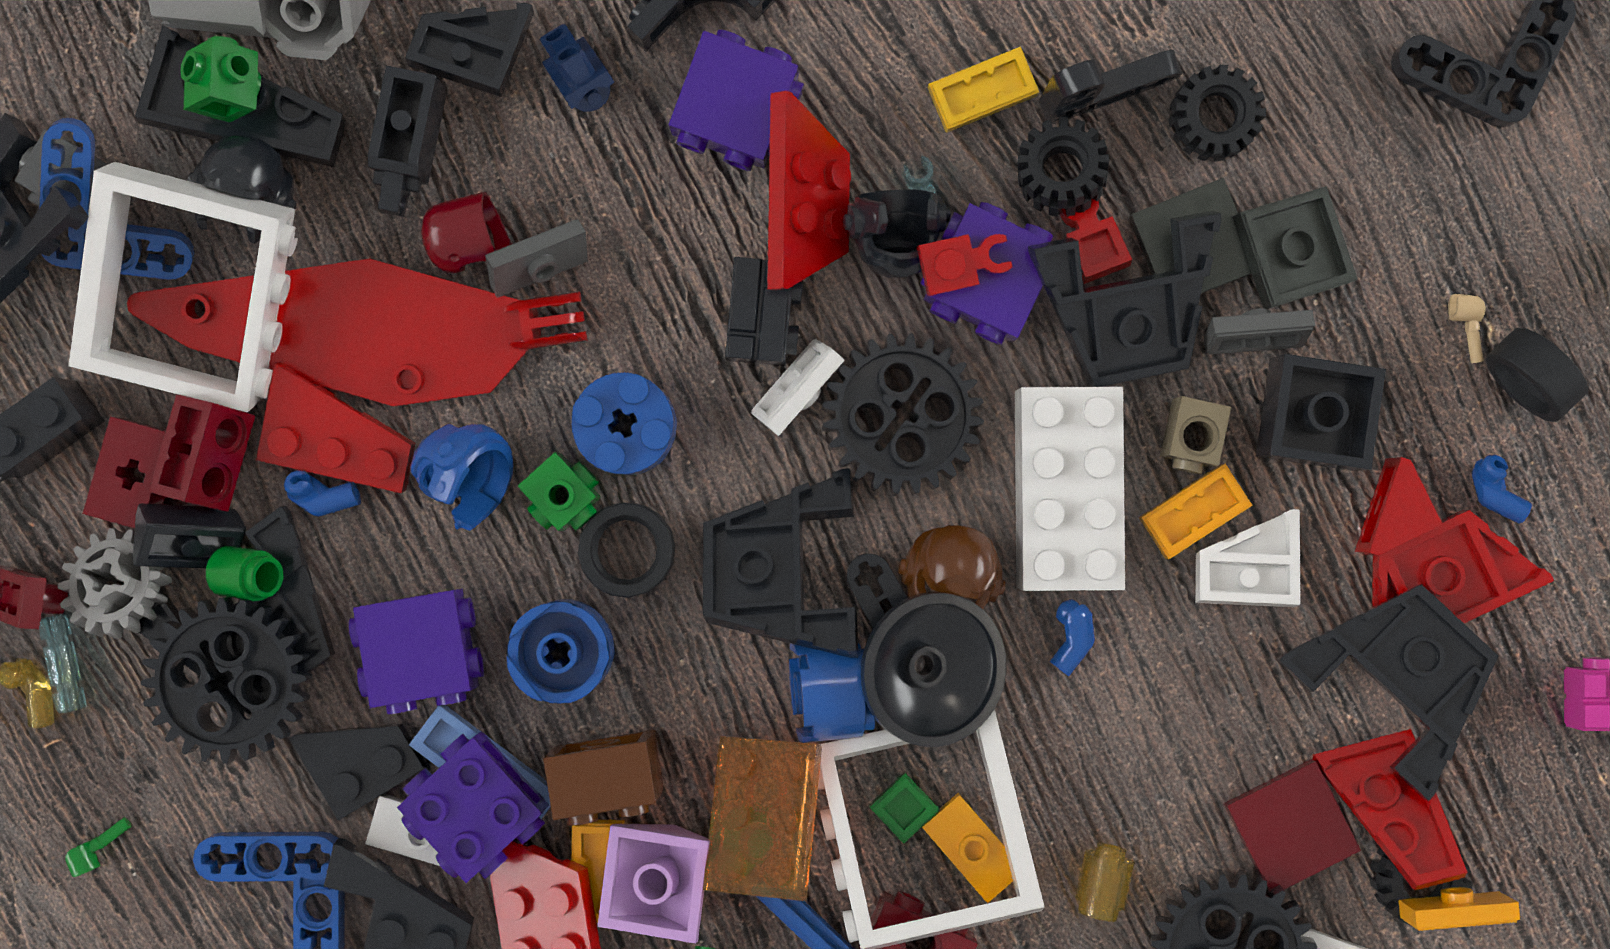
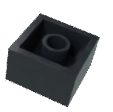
[1256,354,1386,471]

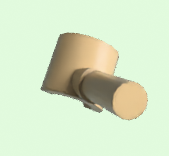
[1448,294,1486,363]

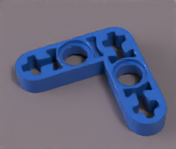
[39,118,194,280]
[193,831,345,949]

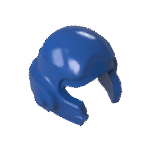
[410,424,513,531]

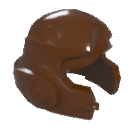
[898,525,1006,610]

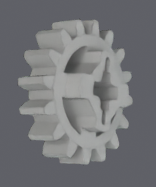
[58,528,172,639]

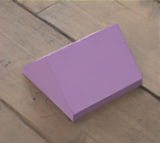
[597,824,711,944]

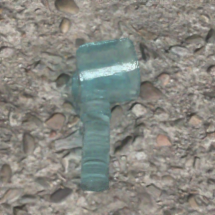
[904,156,951,223]

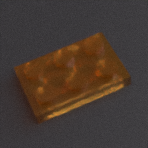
[703,736,822,901]

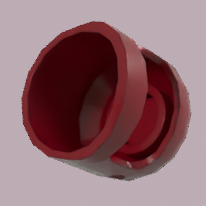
[421,191,512,273]

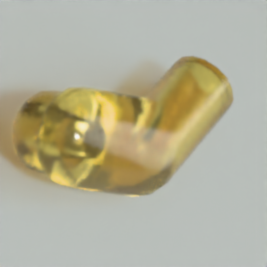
[0,658,54,728]

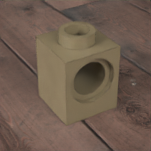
[1160,396,1232,474]

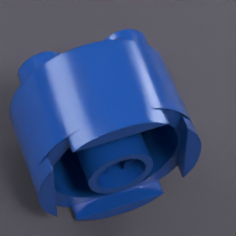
[572,373,677,475]
[507,599,615,704]
[789,643,875,743]

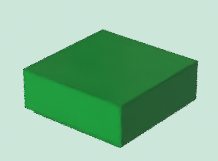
[869,771,940,844]

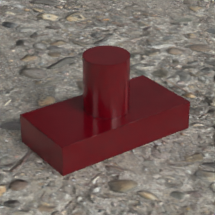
[0,566,68,629]

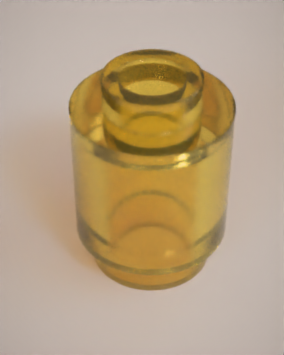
[1075,842,1135,922]

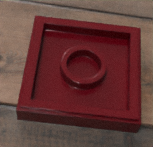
[1223,759,1361,893]

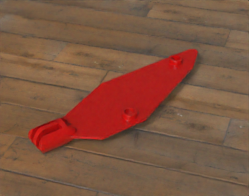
[127,258,588,406]

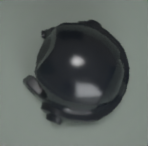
[187,134,297,244]
[843,189,951,279]

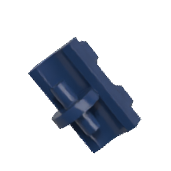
[539,24,615,112]

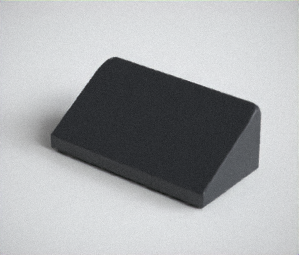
[132,503,247,569]

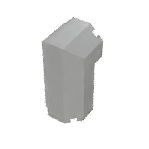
[148,0,371,60]

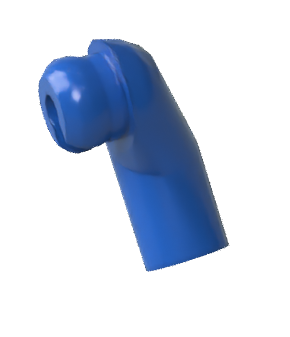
[1472,455,1532,524]
[284,470,361,517]
[1049,599,1095,677]

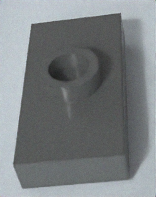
[485,219,588,298]
[1203,308,1316,354]

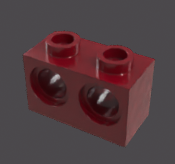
[149,394,255,512]

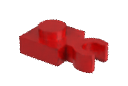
[1060,198,1132,284]
[917,234,1013,296]

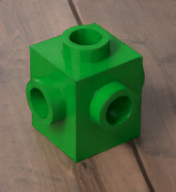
[181,36,261,123]
[518,452,601,531]

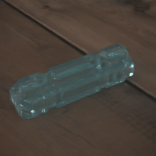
[39,615,87,713]

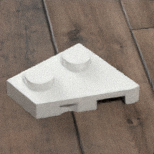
[1195,509,1300,607]

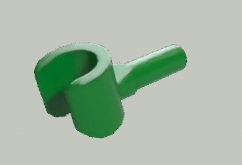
[65,817,132,877]

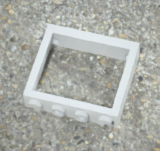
[69,162,298,412]
[809,709,1044,949]

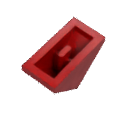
[1354,457,1443,556]

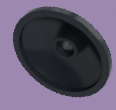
[861,592,1006,747]

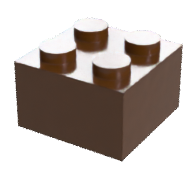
[543,729,664,826]

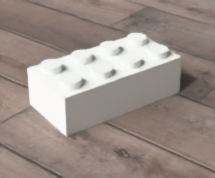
[1015,387,1125,591]

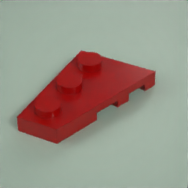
[256,362,416,493]
[1312,729,1468,891]

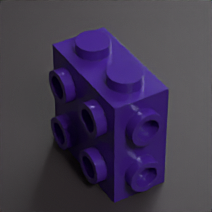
[668,30,804,171]
[920,202,1053,345]
[349,588,484,714]
[397,731,549,883]

